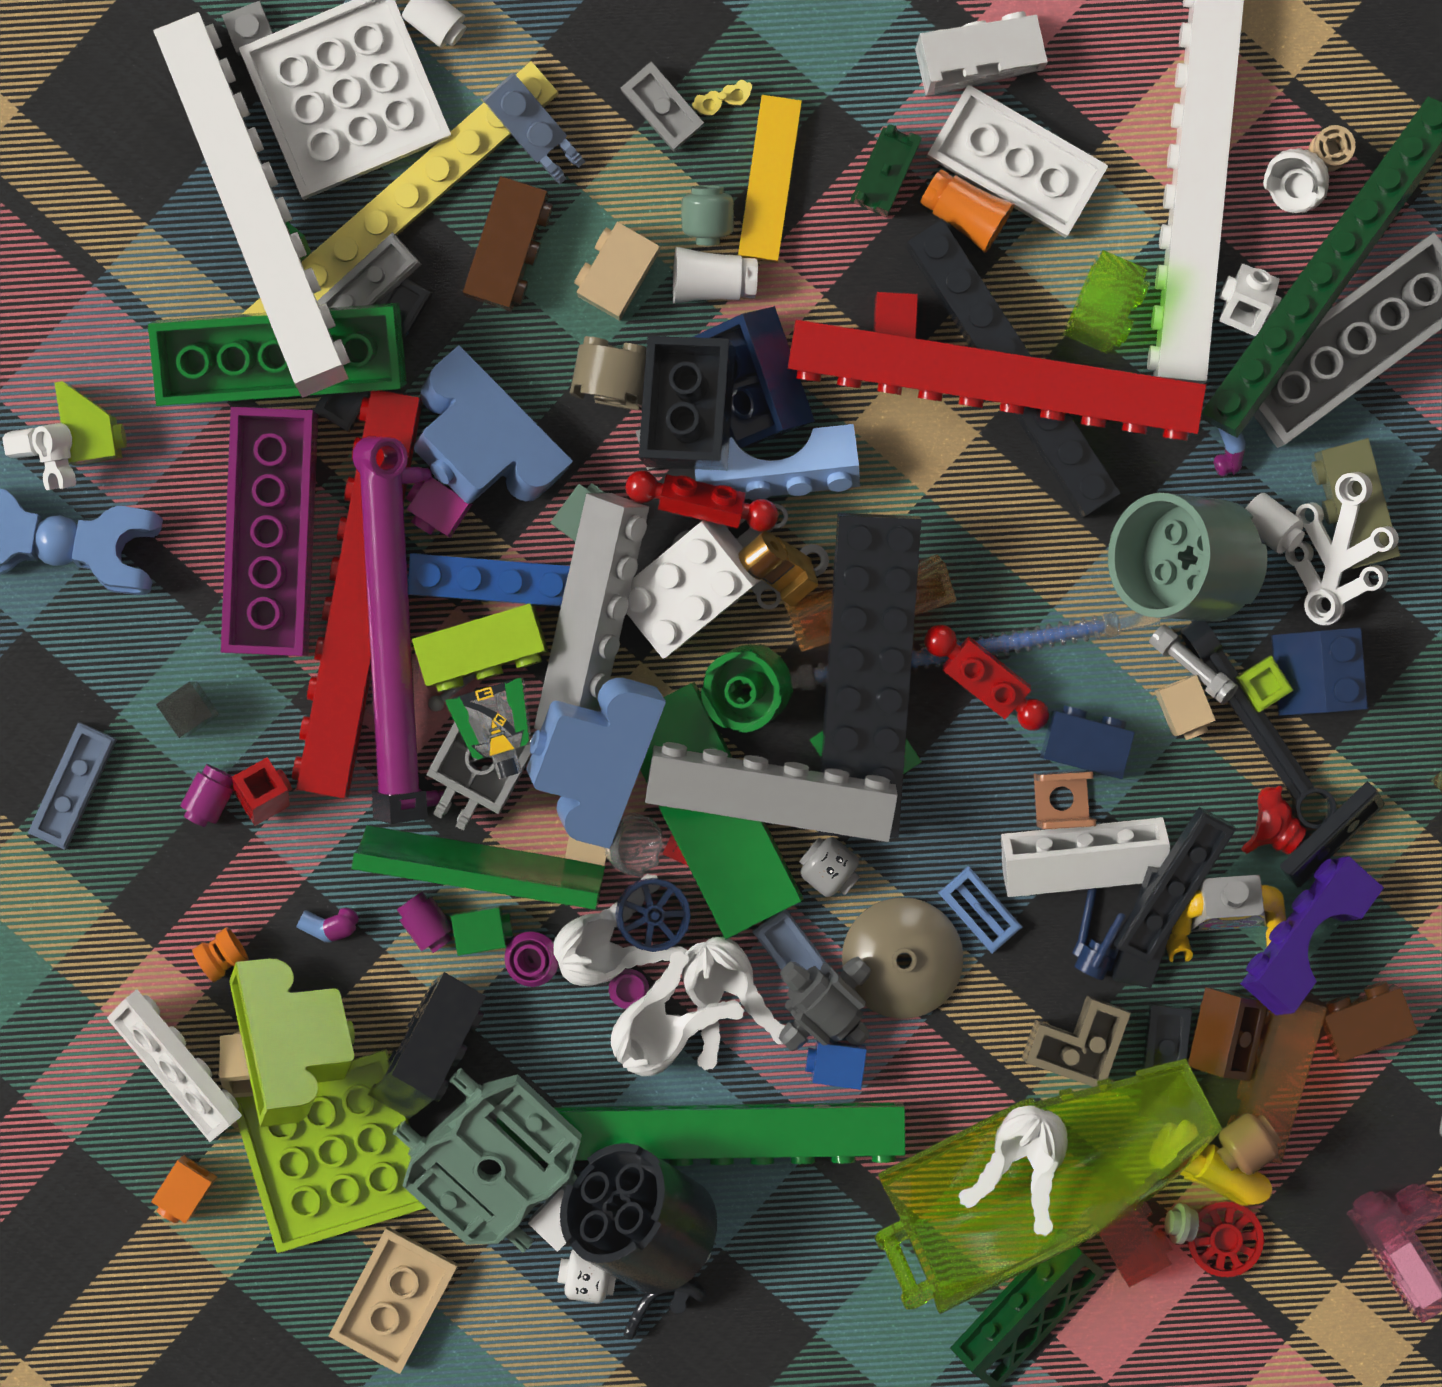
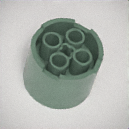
[1108,493,1267,622]

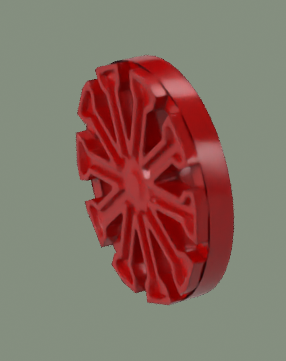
[1187,1200,1264,1277]

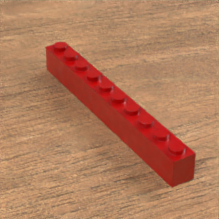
[788,320,1206,441]
[292,390,423,799]

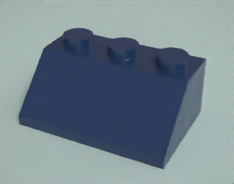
[693,306,815,449]

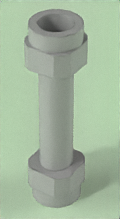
[1149,624,1238,704]

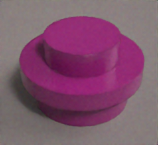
[608,968,649,1009]

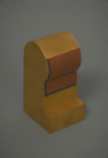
[738,531,819,607]

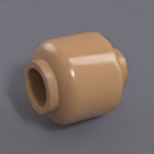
[1217,1113,1281,1175]

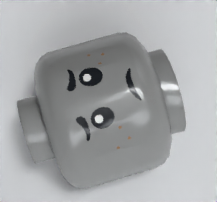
[799,837,860,897]

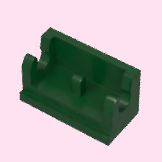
[850,124,922,218]

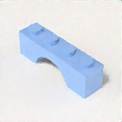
[695,424,860,500]

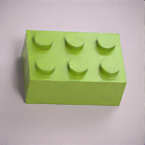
[412,603,549,692]

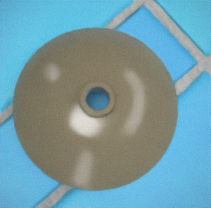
[842,897,963,1019]

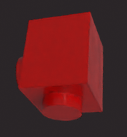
[232,757,292,826]

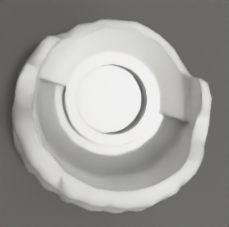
[1263,148,1329,213]

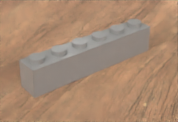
[534,493,649,730]
[645,742,898,842]

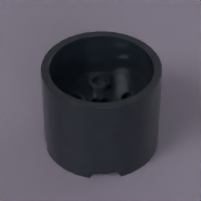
[560,1143,717,1294]

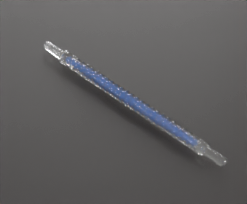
[790,612,1160,691]

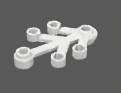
[1285,472,1399,625]

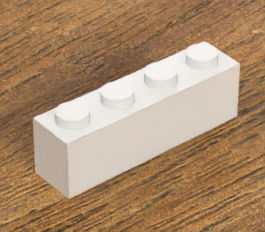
[1001,817,1170,897]

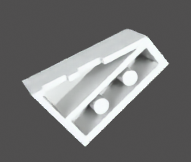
[915,11,1048,96]

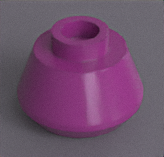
[504,931,559,987]

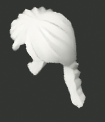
[553,874,688,986]
[682,937,786,1070]
[611,950,745,1076]
[958,1106,1068,1237]

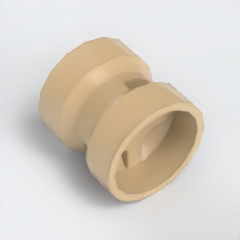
[1308,125,1356,172]

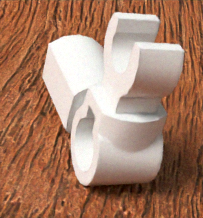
[2,423,76,490]

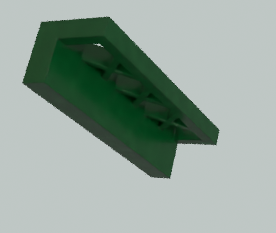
[950,1230,1106,1387]

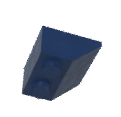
[1271,628,1368,716]

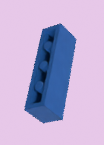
[408,553,570,608]

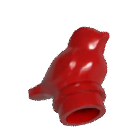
[1241,785,1306,855]

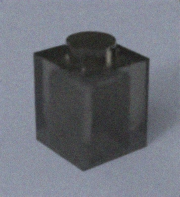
[156,681,220,738]

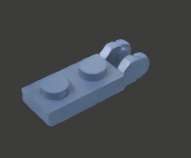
[482,73,585,185]

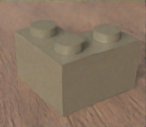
[1022,995,1131,1090]

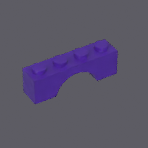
[1240,856,1384,1015]

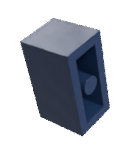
[1040,705,1135,779]

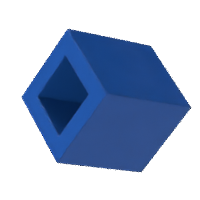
[805,1040,867,1090]

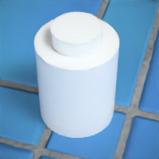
[402,0,467,48]
[1245,493,1305,554]

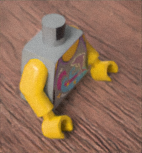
[1166,875,1286,962]

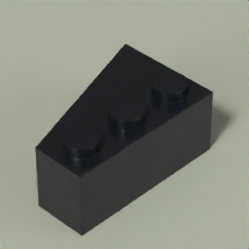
[368,972,486,1119]

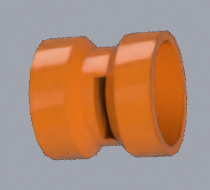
[192,927,249,983]

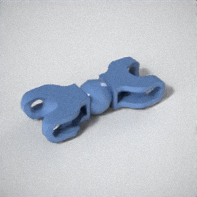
[0,489,163,595]

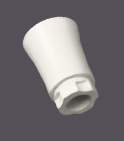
[673,246,758,303]

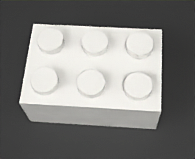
[627,520,761,659]

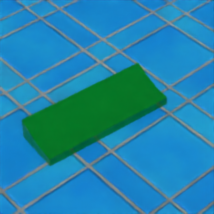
[640,682,804,940]
[351,825,605,910]

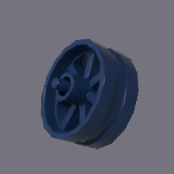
[615,878,691,952]

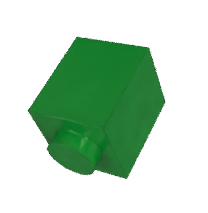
[451,905,514,956]

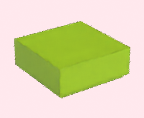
[1235,656,1293,712]

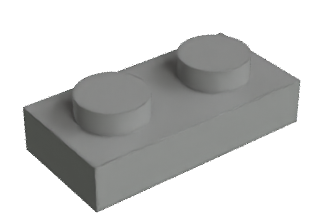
[621,61,704,152]

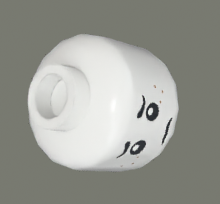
[557,1250,616,1304]

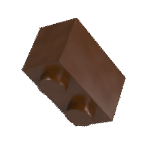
[1318,981,1418,1062]
[1188,987,1267,1081]

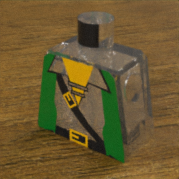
[445,678,532,779]

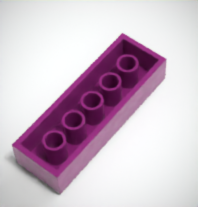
[221,407,318,657]

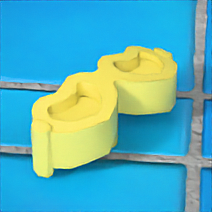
[692,80,752,116]

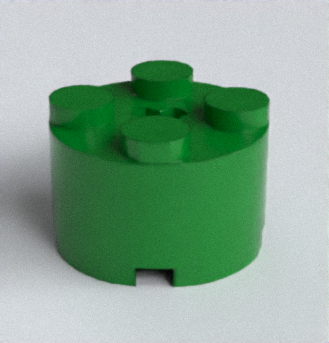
[701,644,793,732]

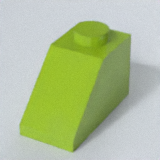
[54,381,127,466]

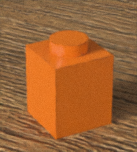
[151,1155,217,1224]

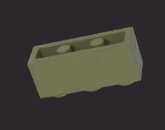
[1311,438,1400,570]

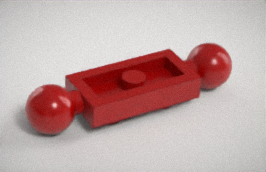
[625,470,778,532]
[924,625,1049,731]

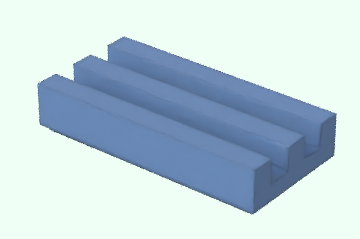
[938,866,1022,953]

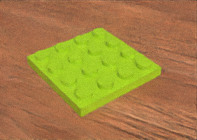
[235,1049,426,1253]

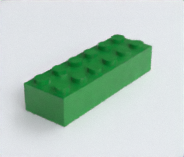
[148,303,407,406]

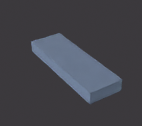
[28,722,117,850]

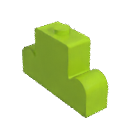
[229,958,355,1127]

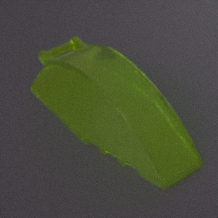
[874,1058,1222,1314]

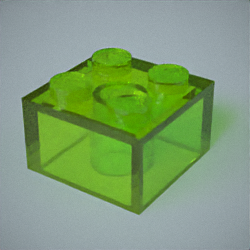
[1062,250,1150,354]

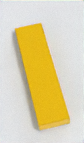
[738,95,802,263]

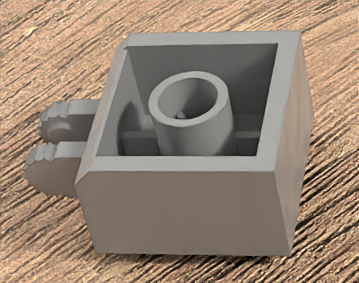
[427,706,532,831]

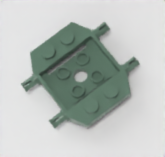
[393,1068,582,1253]

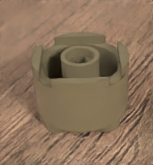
[570,336,647,410]

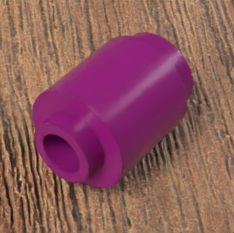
[180,764,234,827]
[397,891,453,953]

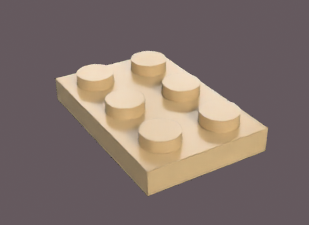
[329,1226,458,1374]

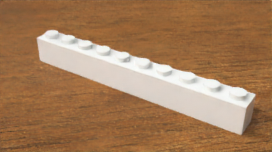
[1147,0,1244,384]
[153,12,350,398]

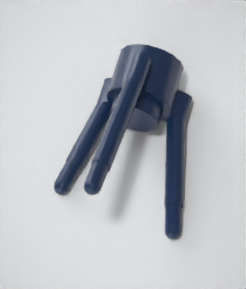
[1072,888,1125,980]

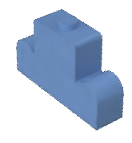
[414,345,573,504]
[526,678,666,849]

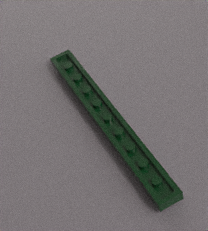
[1201,96,1442,438]

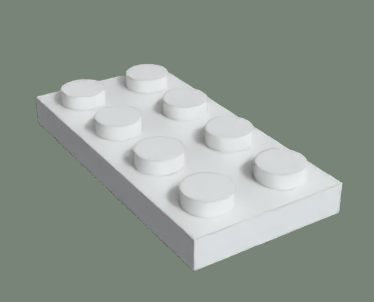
[926,84,1108,238]
[107,989,242,1142]

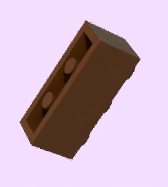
[463,176,553,312]

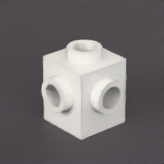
[1219,263,1281,336]

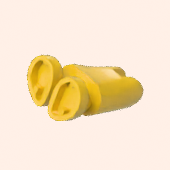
[1151,1120,1272,1206]

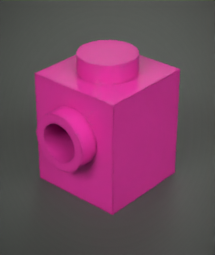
[406,477,473,538]

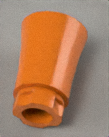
[920,169,1015,253]

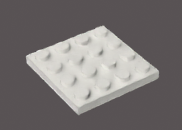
[239,0,452,200]

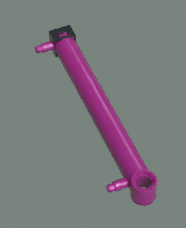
[353,436,445,824]

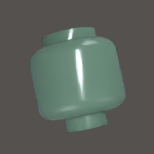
[681,185,734,246]

